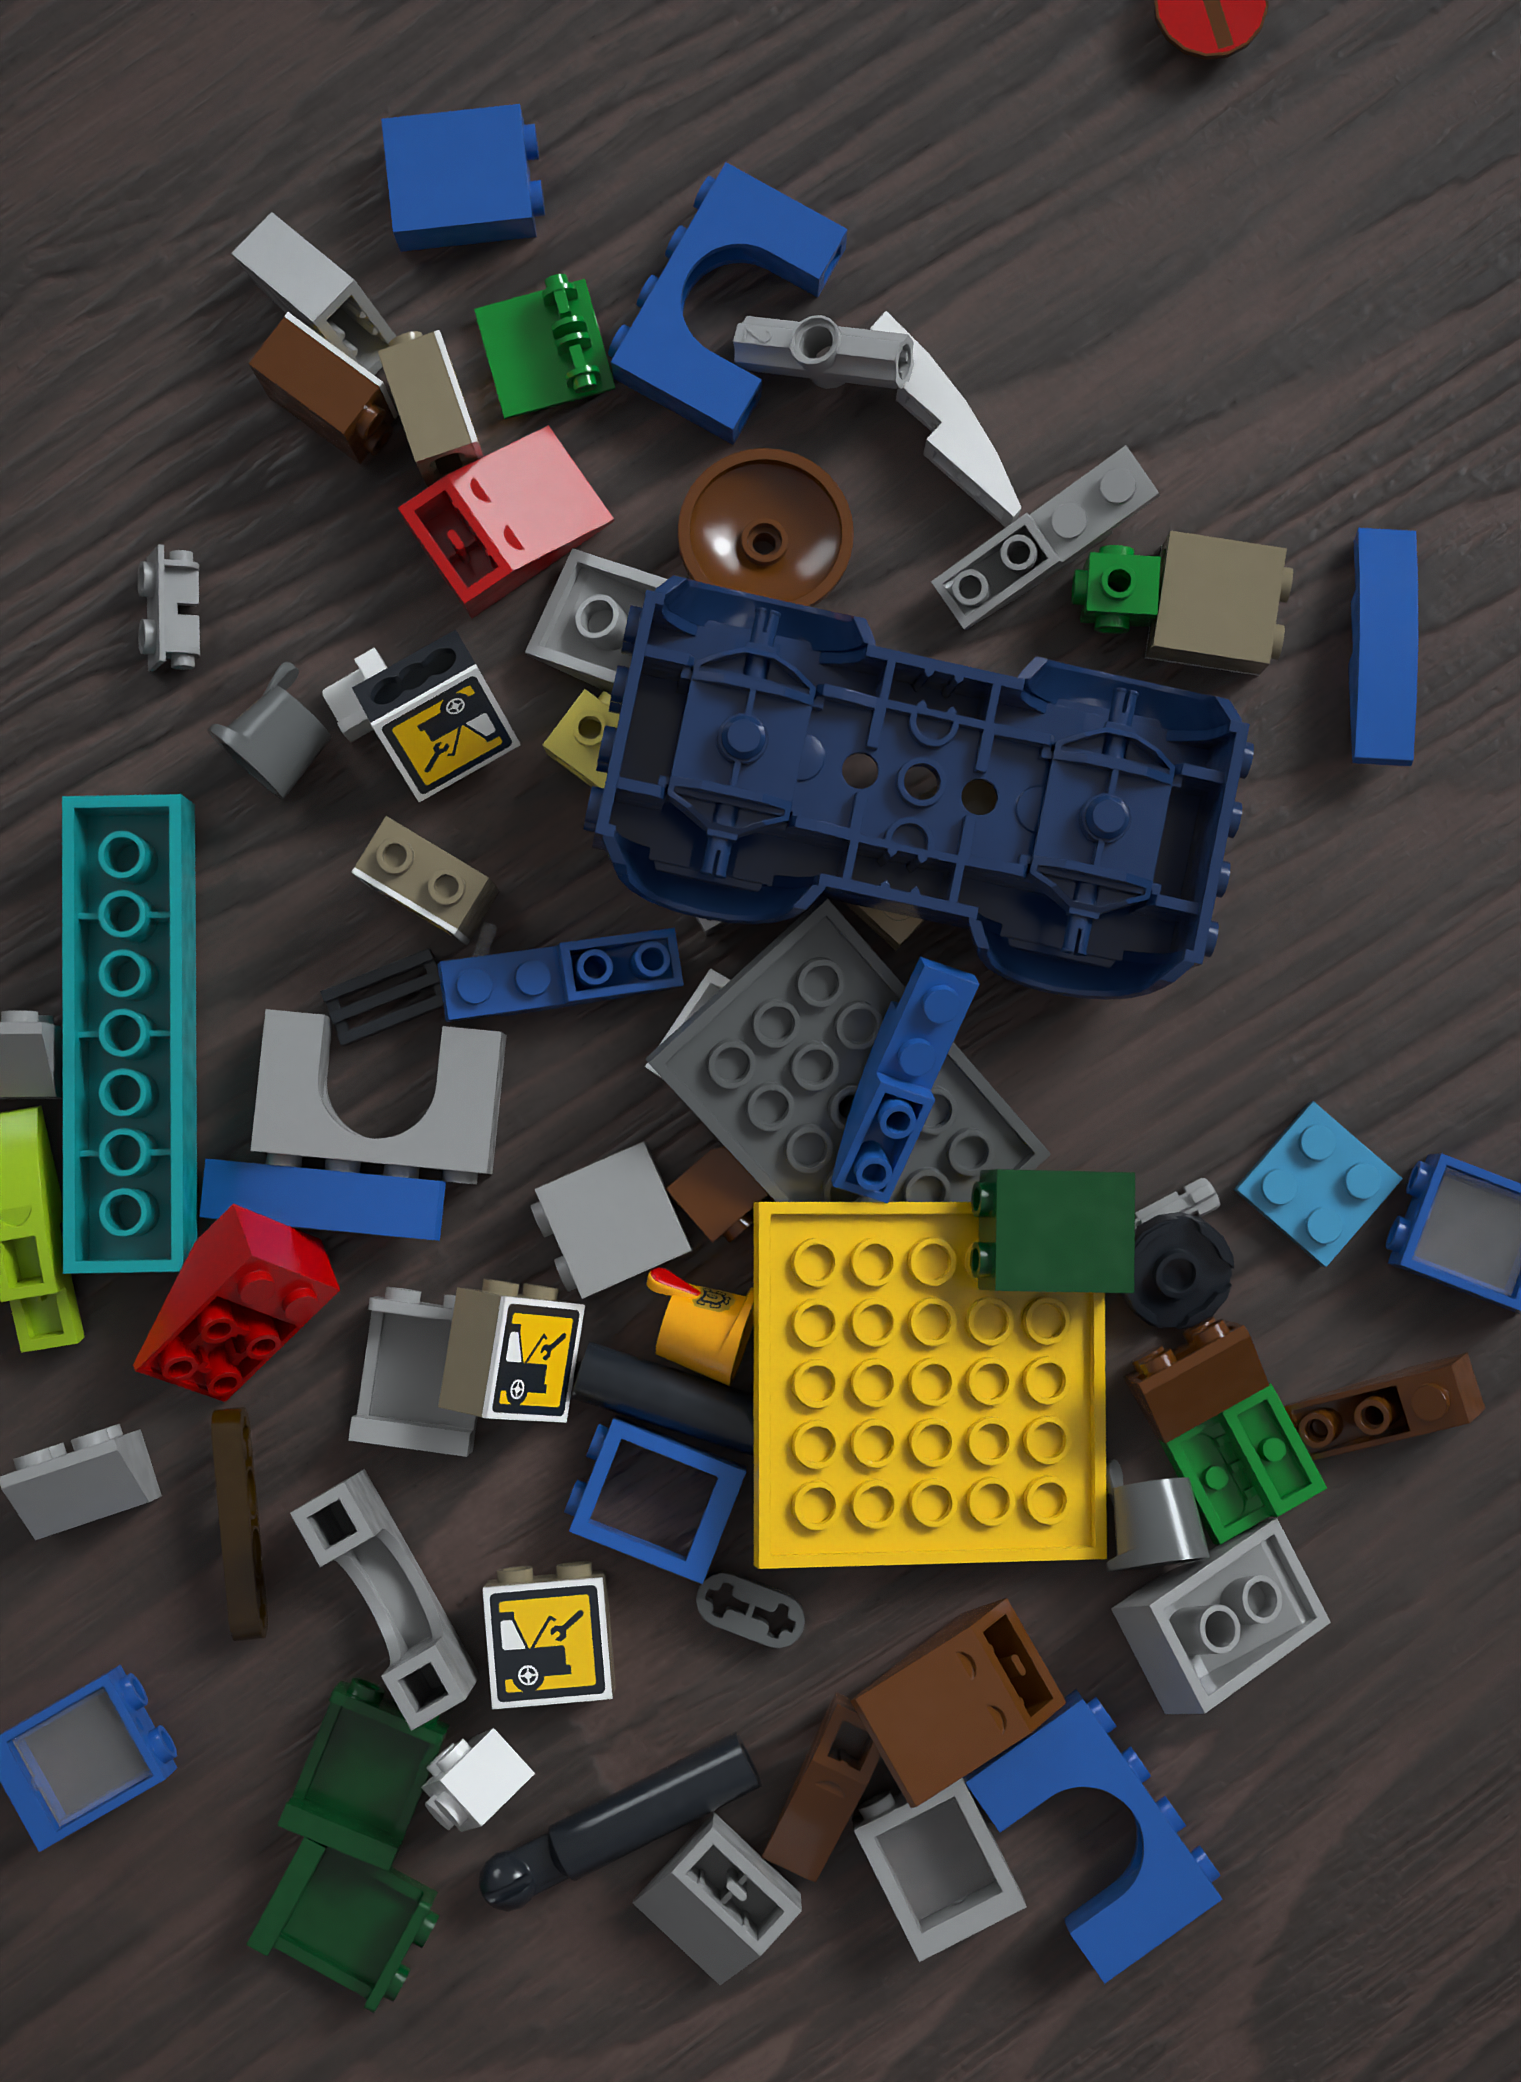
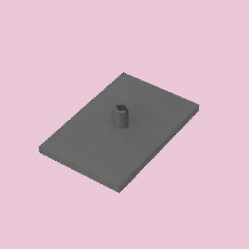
[645,896,1051,1202]

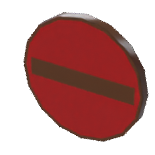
[1153,0,1269,60]

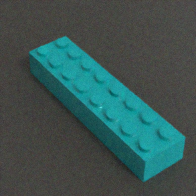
[62,794,197,1274]

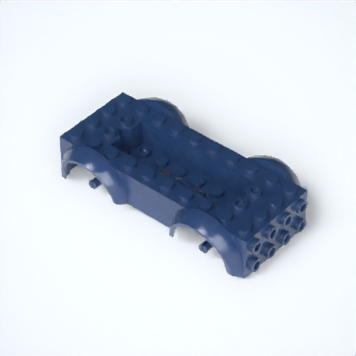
[583,575,1254,1000]

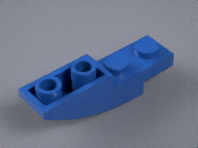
[437,928,684,1022]
[831,957,980,1203]

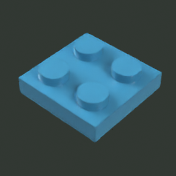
[1233,1101,1403,1267]

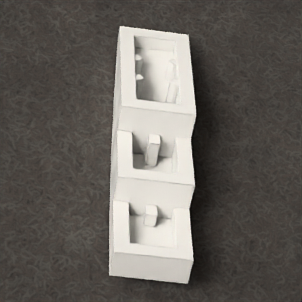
[870,311,1021,528]

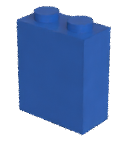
[381,104,545,252]

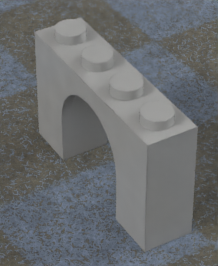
[250,1009,507,1185]
[290,1469,480,1731]

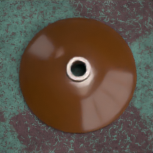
[678,448,854,607]

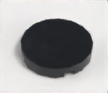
[1120,1212,1234,1330]

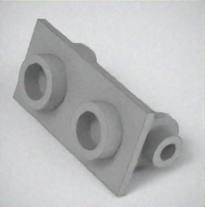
[138,544,200,672]

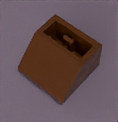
[1123,1317,1270,1443]

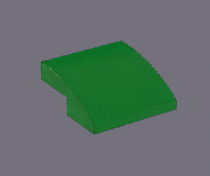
[1158,1383,1327,1545]

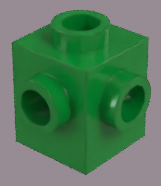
[1071,545,1161,634]

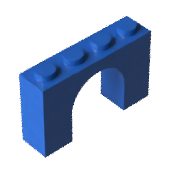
[608,162,848,445]
[963,1689,1223,1984]

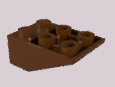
[850,1598,1066,1808]

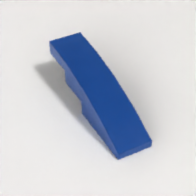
[1348,528,1418,766]
[199,1159,446,1241]

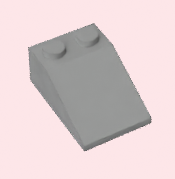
[525,548,667,694]
[1111,1518,1331,1714]

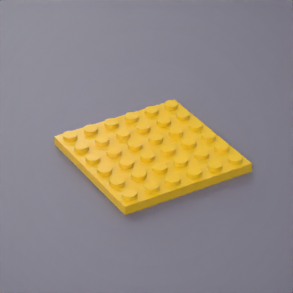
[754,1202,1107,1569]

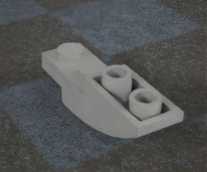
[931,445,1160,630]

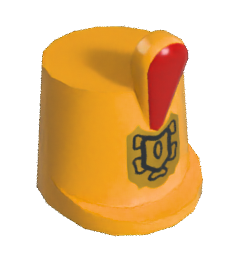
[646,1267,754,1386]

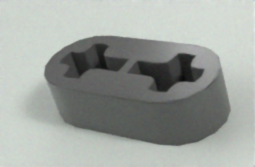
[696,1570,805,1648]

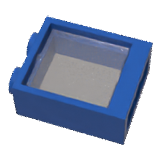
[1386,1153,1521,1314]
[0,1664,178,1852]

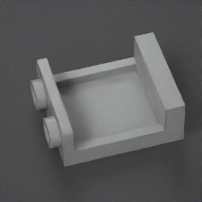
[348,1287,478,1457]

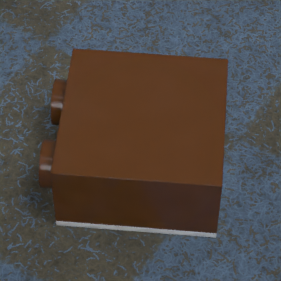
[248,312,398,464]

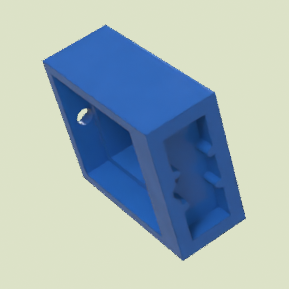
[564,1415,747,1584]

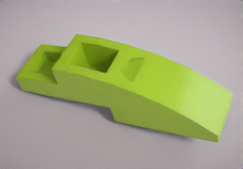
[0,1106,85,1353]

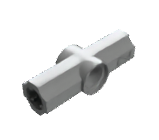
[733,315,914,389]

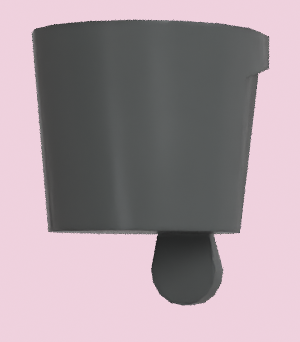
[207,662,332,800]
[1106,1459,1210,1572]

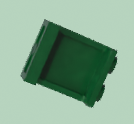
[970,1169,1135,1293]
[277,1678,450,1871]
[246,1837,440,2013]

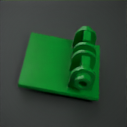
[474,274,616,420]

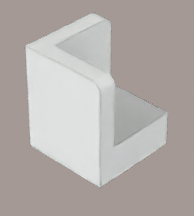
[323,648,387,742]

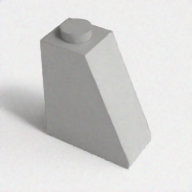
[231,212,397,375]

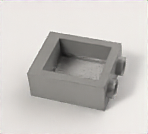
[852,1777,1027,1962]

